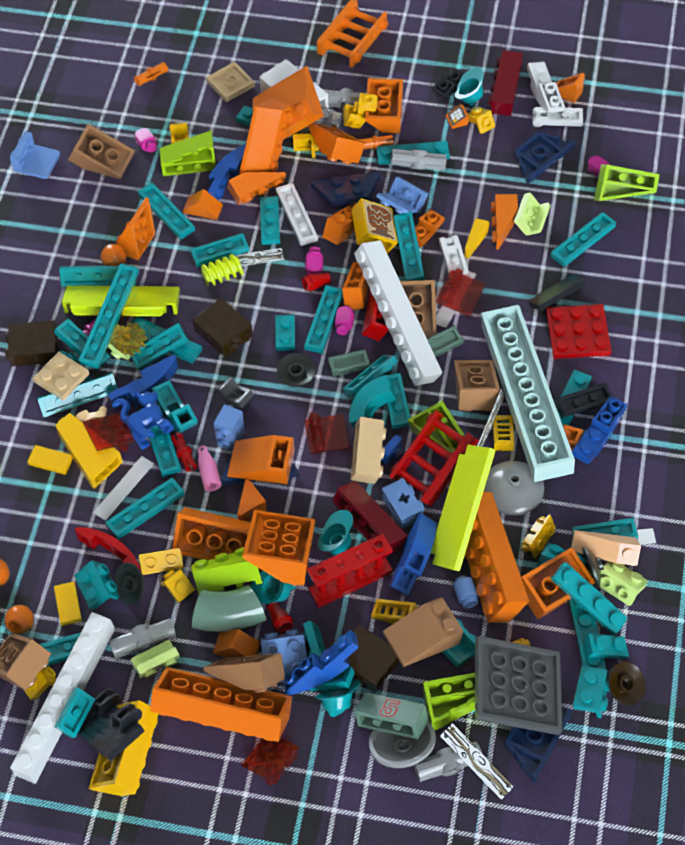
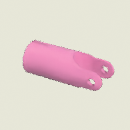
[198,445,222,491]

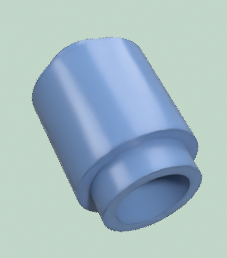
[452,575,479,609]

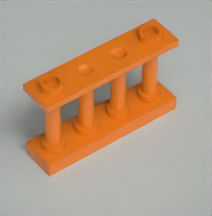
[317,0,388,68]

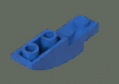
[208,143,246,200]
[108,355,178,410]
[572,396,628,465]
[388,513,437,596]
[284,630,359,695]

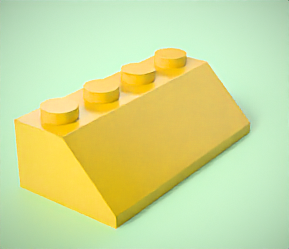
[88,700,158,796]

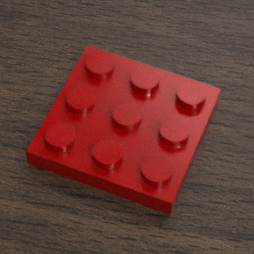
[546,304,612,359]

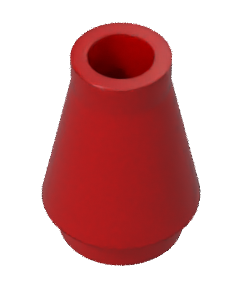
[302,272,331,292]
[267,602,293,633]

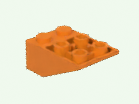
[227,435,295,485]

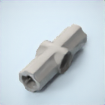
[326,88,367,111]
[390,149,447,171]
[109,619,176,659]
[414,741,482,782]

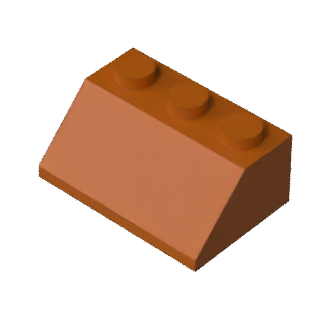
[365,78,403,134]

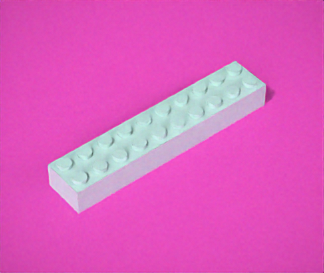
[481,305,575,482]

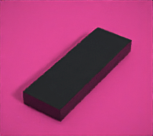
[528,274,586,311]
[554,383,611,418]

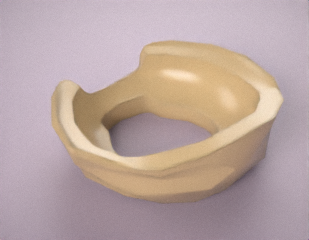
[75,406,107,425]

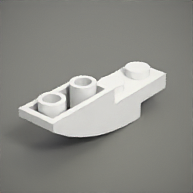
[527,62,565,112]

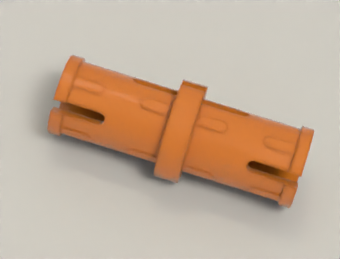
[134,62,168,87]
[359,134,394,150]

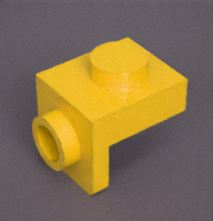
[353,93,378,116]
[343,104,365,129]
[467,107,495,134]
[170,123,189,144]
[293,133,319,158]
[160,569,196,603]
[24,667,57,700]

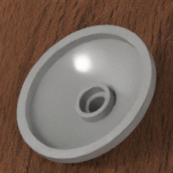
[483,461,544,515]
[369,722,436,768]

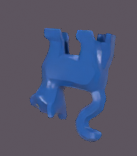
[112,390,174,450]

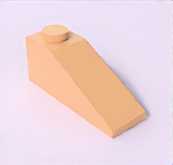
[571,530,641,566]

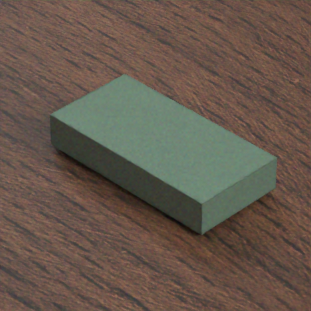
[427,325,464,358]
[328,350,370,377]

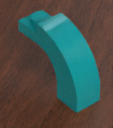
[349,375,397,429]
[152,380,198,434]

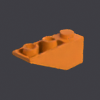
[227,172,286,205]
[491,194,518,250]
[322,203,357,245]

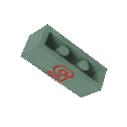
[354,692,429,740]

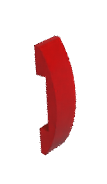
[75,527,142,573]

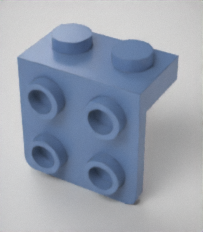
[10,131,60,179]
[376,177,429,214]
[260,629,307,682]

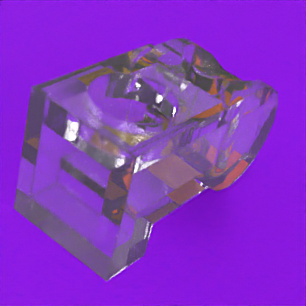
[315,106,343,128]

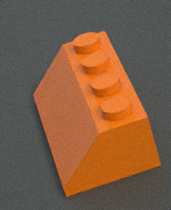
[239,98,291,174]
[172,507,251,560]

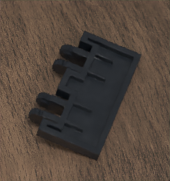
[77,688,145,762]

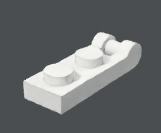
[533,107,583,127]
[438,235,469,281]

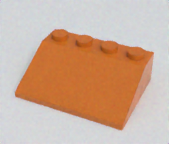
[253,66,324,140]
[242,510,316,586]

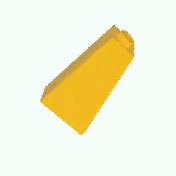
[55,413,123,489]

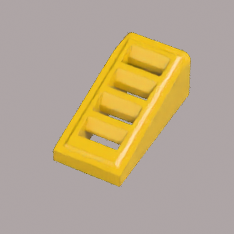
[465,218,489,259]
[493,415,515,451]
[371,599,418,624]

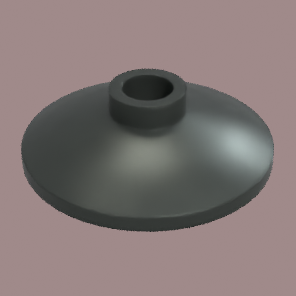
[277,353,316,387]
[582,547,604,588]
[115,563,144,605]

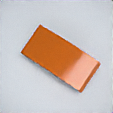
[415,209,445,247]

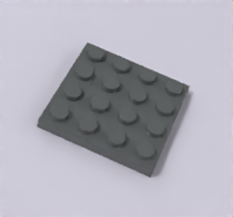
[475,636,562,735]

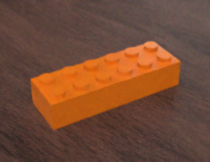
[465,492,529,623]
[150,667,292,742]

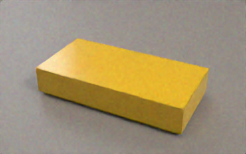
[27,445,73,475]
[54,581,82,626]

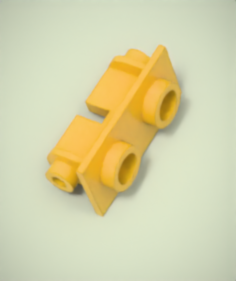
[521,515,556,559]
[139,548,184,575]

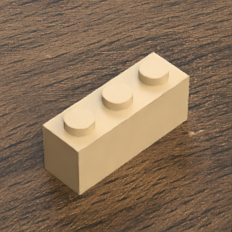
[351,416,386,484]

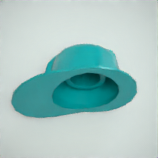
[455,68,484,107]
[317,510,353,556]
[251,571,295,604]
[316,678,360,717]

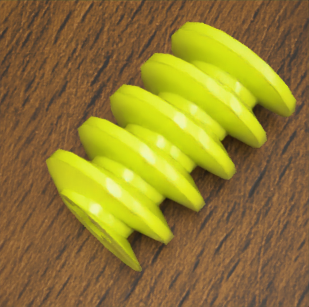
[201,254,243,287]

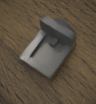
[218,377,254,408]

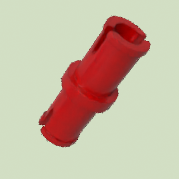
[171,433,197,472]

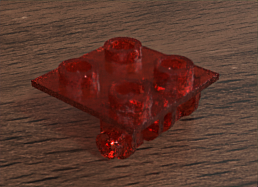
[436,268,486,317]
[304,412,350,454]
[83,413,135,452]
[241,737,299,786]

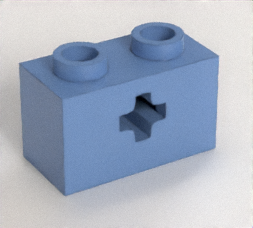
[214,404,245,450]
[382,478,425,529]

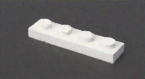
[276,183,318,246]

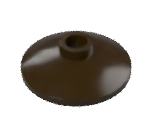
[608,662,645,706]

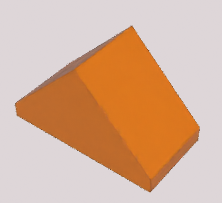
[556,73,585,103]
[183,189,223,220]
[237,479,267,521]
[213,629,260,657]

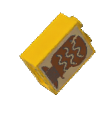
[351,198,398,253]

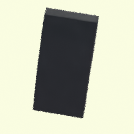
[431,67,464,99]

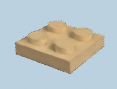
[206,62,255,103]
[33,352,89,401]

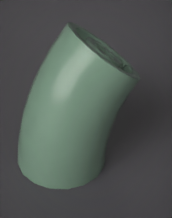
[192,585,266,632]

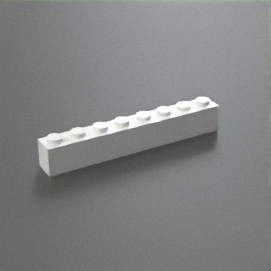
[354,240,442,386]
[10,612,115,784]

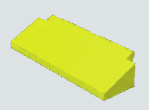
[62,285,180,317]
[430,445,496,571]

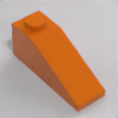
[342,262,369,310]

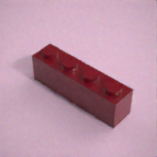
[488,50,523,116]
[332,481,408,558]

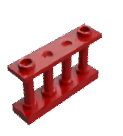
[389,410,479,507]
[307,534,393,608]

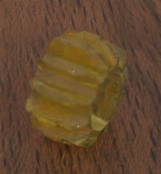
[113,322,148,356]

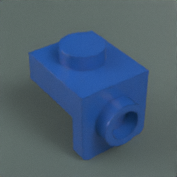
[381,435,403,465]

